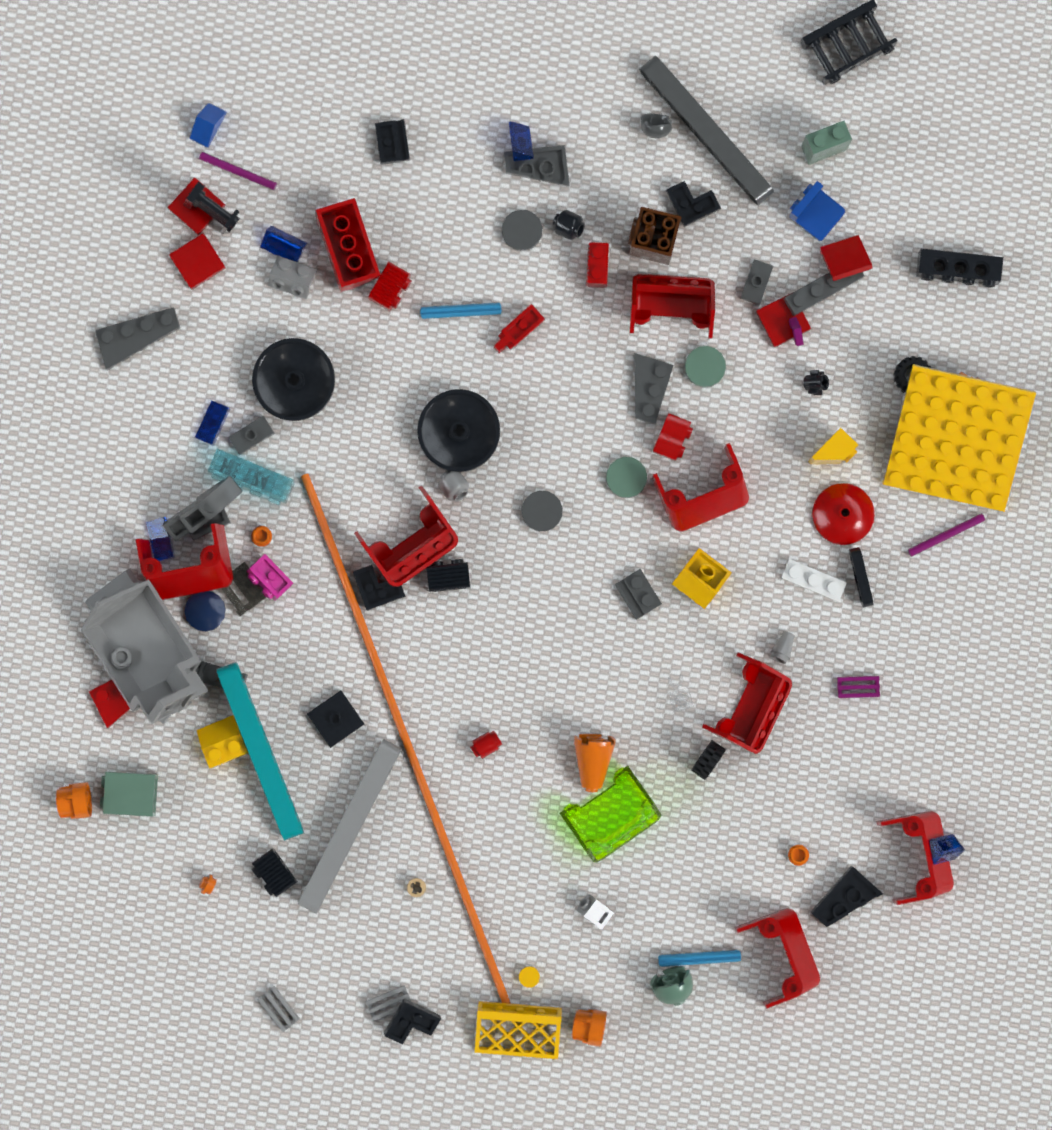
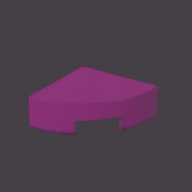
[789,317,804,346]

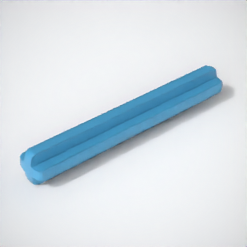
[420,303,502,319]
[658,950,741,967]

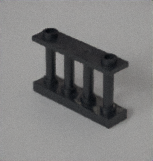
[800,0,897,85]
[183,181,240,234]

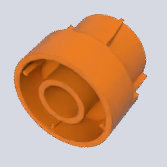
[56,782,92,819]
[572,1009,607,1047]

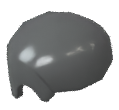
[641,114,672,139]

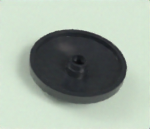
[252,338,335,421]
[417,389,500,472]

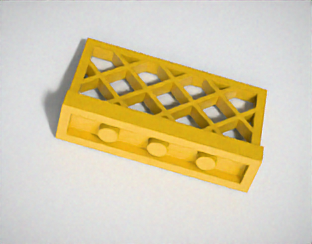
[475,1001,562,1059]

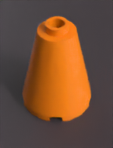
[574,734,616,792]

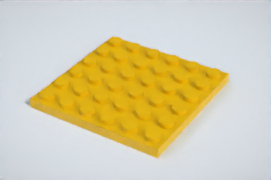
[883,364,1036,512]

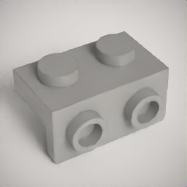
[268,256,317,299]

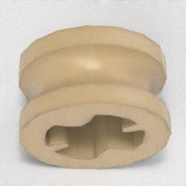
[407,878,426,897]

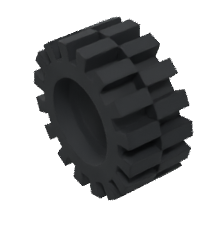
[894,356,931,393]
[691,740,726,780]

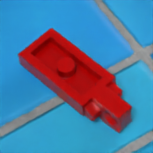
[494,304,545,353]

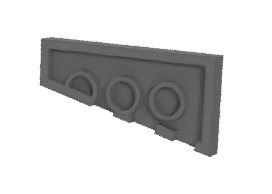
[95,307,180,371]

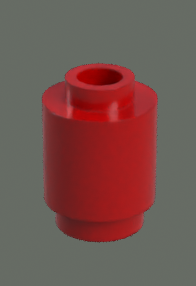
[470,731,502,759]

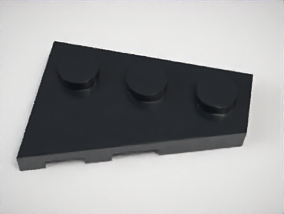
[810,866,883,927]

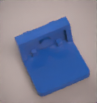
[789,181,845,241]

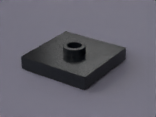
[307,690,365,748]

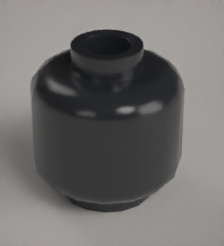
[553,210,585,240]

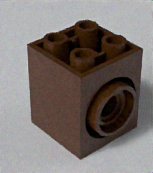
[628,207,681,265]

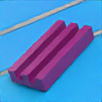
[837,676,880,698]

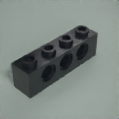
[916,248,1003,288]

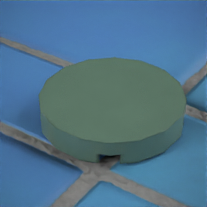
[685,346,726,388]
[606,457,647,498]

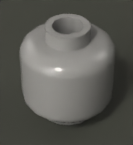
[438,471,469,501]

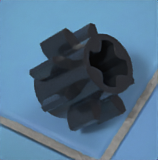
[803,370,829,395]

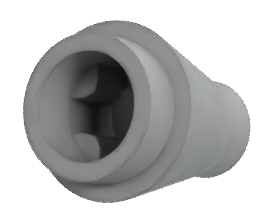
[771,631,795,664]

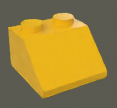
[808,428,858,464]
[672,548,732,609]
[197,715,249,769]

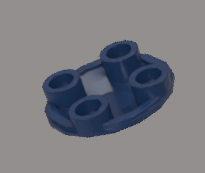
[184,591,226,632]

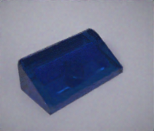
[509,121,534,161]
[260,226,307,262]
[195,400,230,446]
[146,517,176,561]
[929,834,965,865]

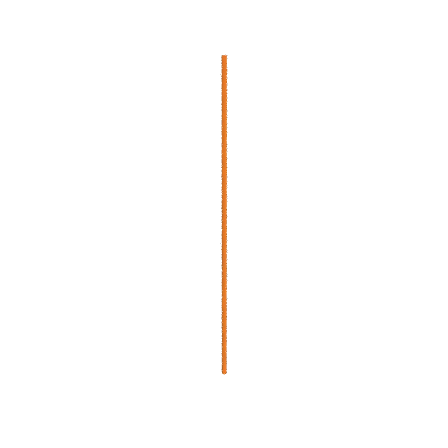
[301,473,511,1004]

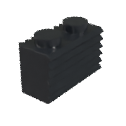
[426,559,471,592]
[252,848,298,897]

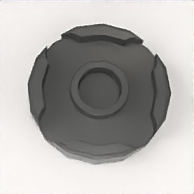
[502,210,543,251]
[522,490,563,532]

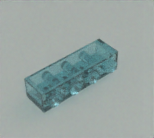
[208,448,295,506]

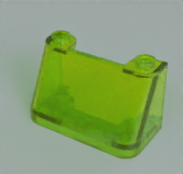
[560,766,661,862]

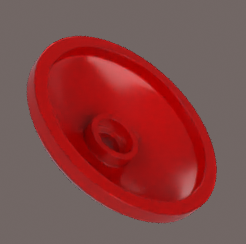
[812,483,875,545]

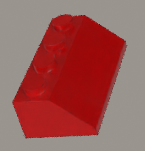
[315,198,381,292]

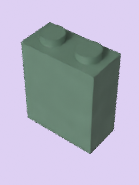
[801,120,852,165]
[100,772,158,817]

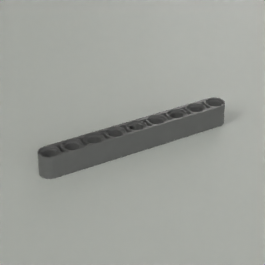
[639,56,774,205]

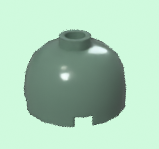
[650,966,693,1006]

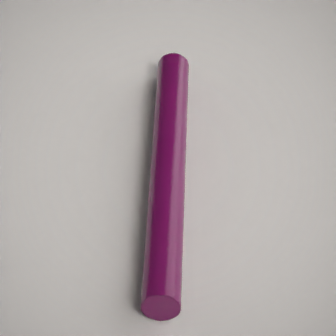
[199,152,277,191]
[908,513,985,557]

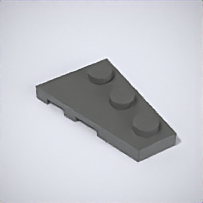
[504,145,570,187]
[634,353,674,424]

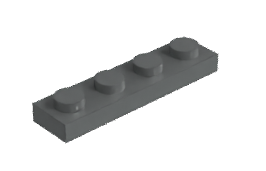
[783,272,864,317]

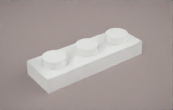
[781,559,847,602]

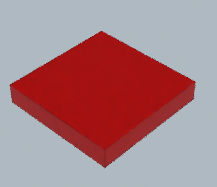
[167,177,226,236]
[169,233,226,290]
[820,235,873,281]
[756,292,811,348]

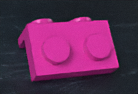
[246,554,294,601]

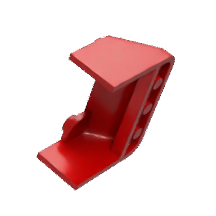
[630,274,715,339]
[652,443,749,532]
[354,485,458,586]
[135,523,233,600]
[702,652,792,754]
[876,811,954,905]
[735,908,820,1009]

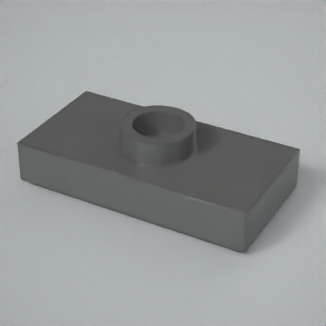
[740,259,773,305]
[229,416,275,455]

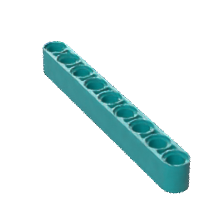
[216,662,304,841]

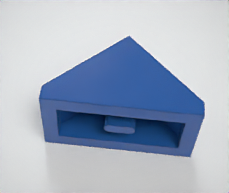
[190,103,227,148]

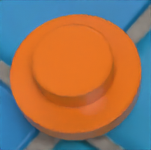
[251,526,272,547]
[788,845,809,866]
[199,874,217,895]

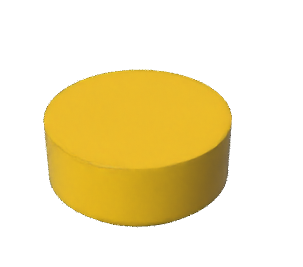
[519,966,540,988]

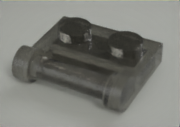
[222,562,267,617]

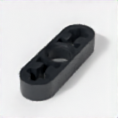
[849,547,873,608]

